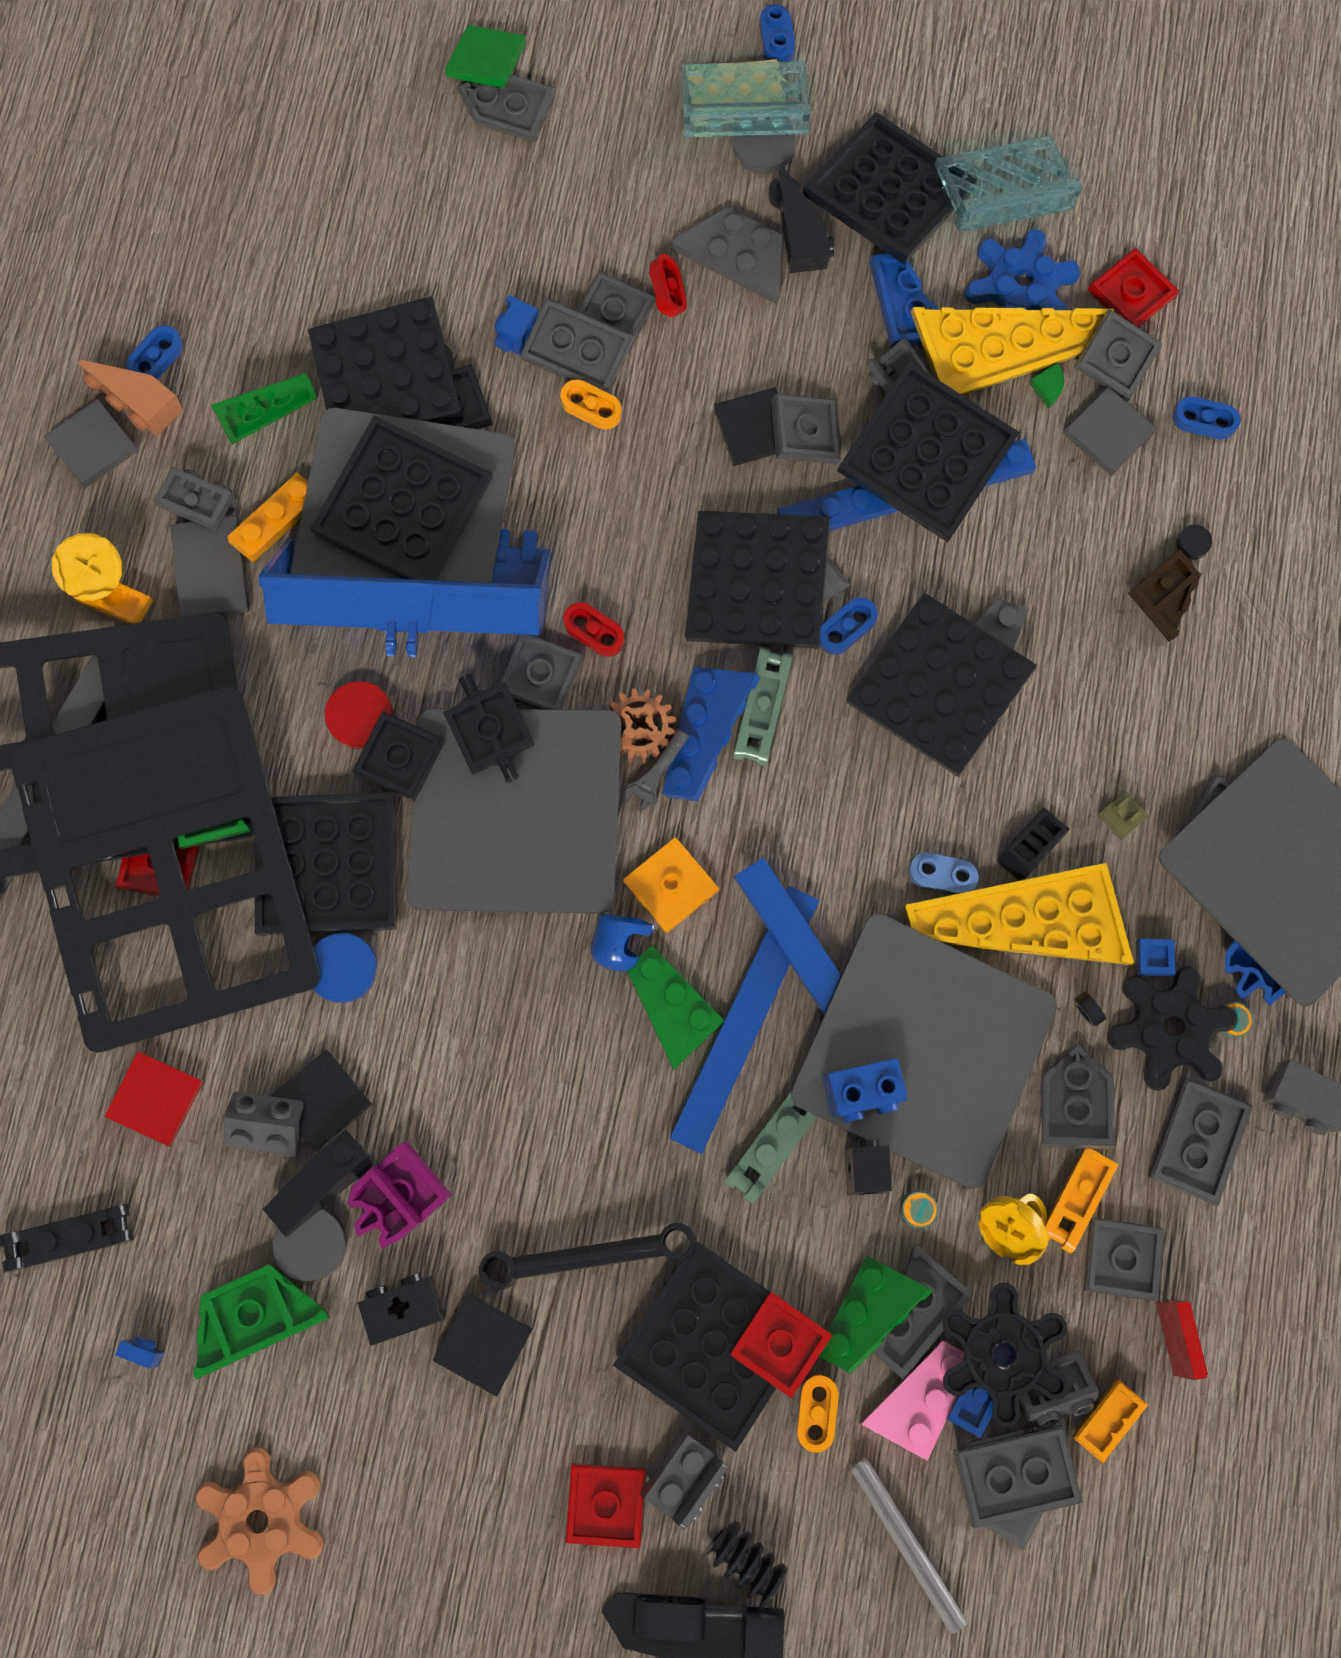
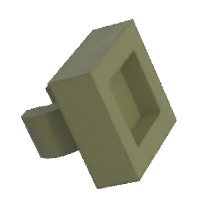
[1098,791,1149,840]

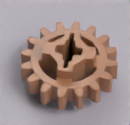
[609,688,676,763]

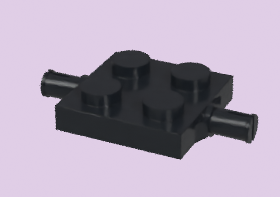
[443,674,535,783]

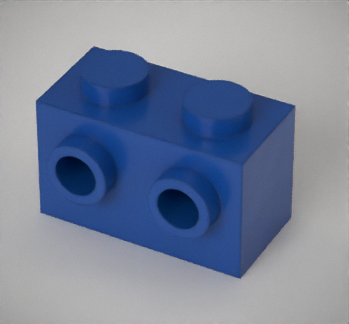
[822,1058,908,1123]

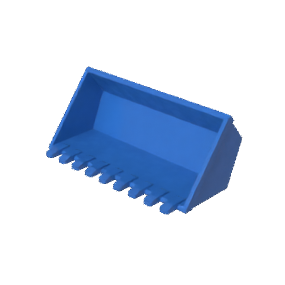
[259,529,551,657]

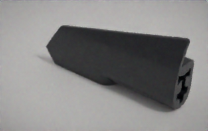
[602,1592,784,1658]

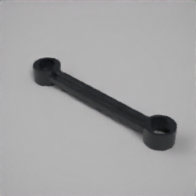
[479,1223,697,1290]

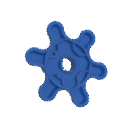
[965,229,1080,310]

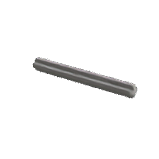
[850,1458,967,1634]

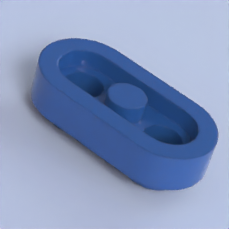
[759,4,795,65]
[126,326,183,380]
[1173,397,1241,440]
[820,598,878,654]

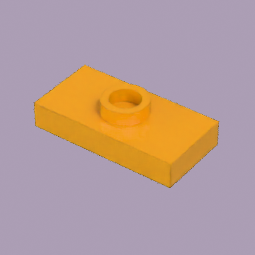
[75,583,153,624]
[1071,1379,1148,1463]

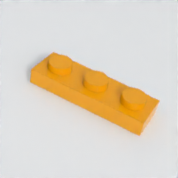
[227,473,308,563]

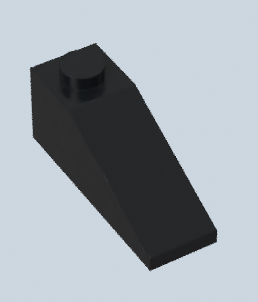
[776,168,834,273]
[263,1130,372,1238]

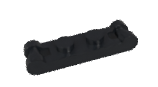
[0,1204,134,1273]

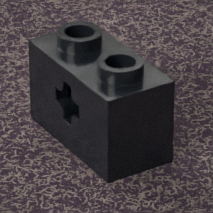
[844,1140,892,1195]
[357,1273,445,1346]

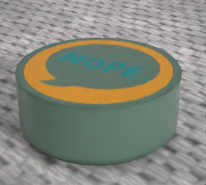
[1220,1002,1253,1038]
[901,1191,938,1228]

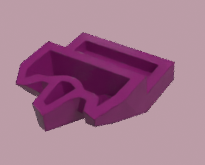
[347,1141,453,1249]

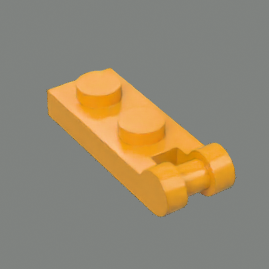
[1044,1149,1119,1254]

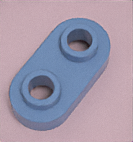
[908,852,979,895]

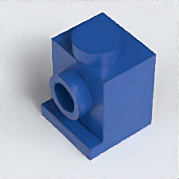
[494,295,538,355]

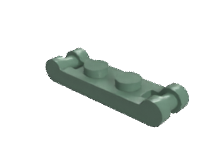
[733,645,794,767]
[724,1092,817,1204]

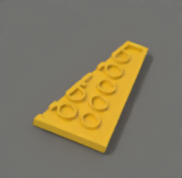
[910,307,1114,395]
[904,863,1134,965]

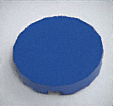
[313,933,377,1003]

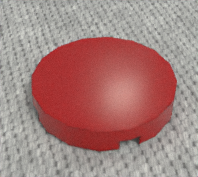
[325,681,393,749]

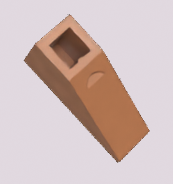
[78,359,183,437]

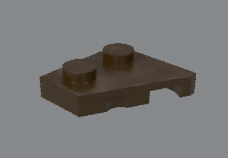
[1128,549,1201,642]

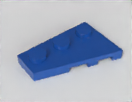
[869,254,939,347]

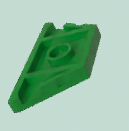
[193,1264,330,1380]

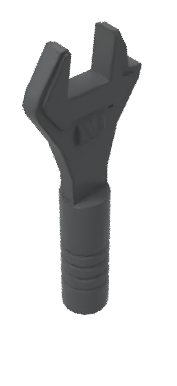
[624,729,690,812]

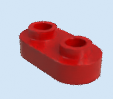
[649,254,687,318]
[563,602,624,657]

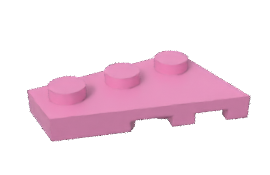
[860,1340,964,1461]

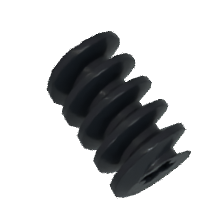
[702,1521,787,1609]

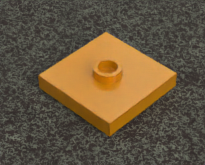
[622,837,720,934]

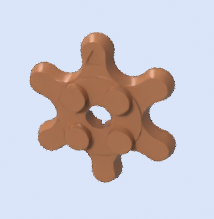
[195,1447,324,1595]

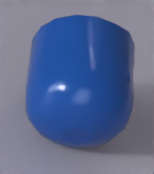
[590,913,655,971]

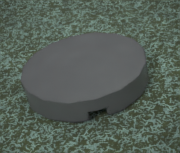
[733,115,795,174]
[272,1209,346,1282]

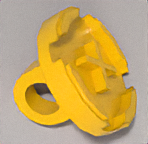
[52,532,123,601]
[978,1194,1048,1265]

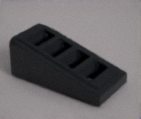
[997,807,1070,881]

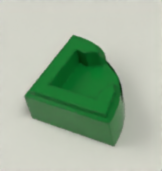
[1030,363,1064,408]

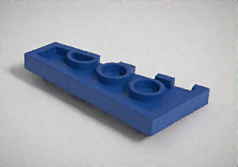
[662,667,760,802]

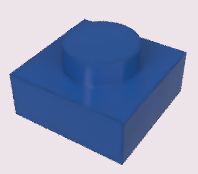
[1136,938,1176,976]
[115,1335,165,1369]

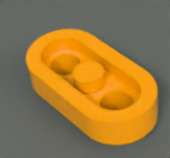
[560,380,622,430]
[796,1374,839,1453]

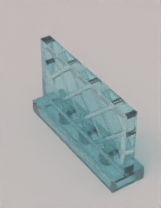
[681,61,811,137]
[935,136,1083,232]

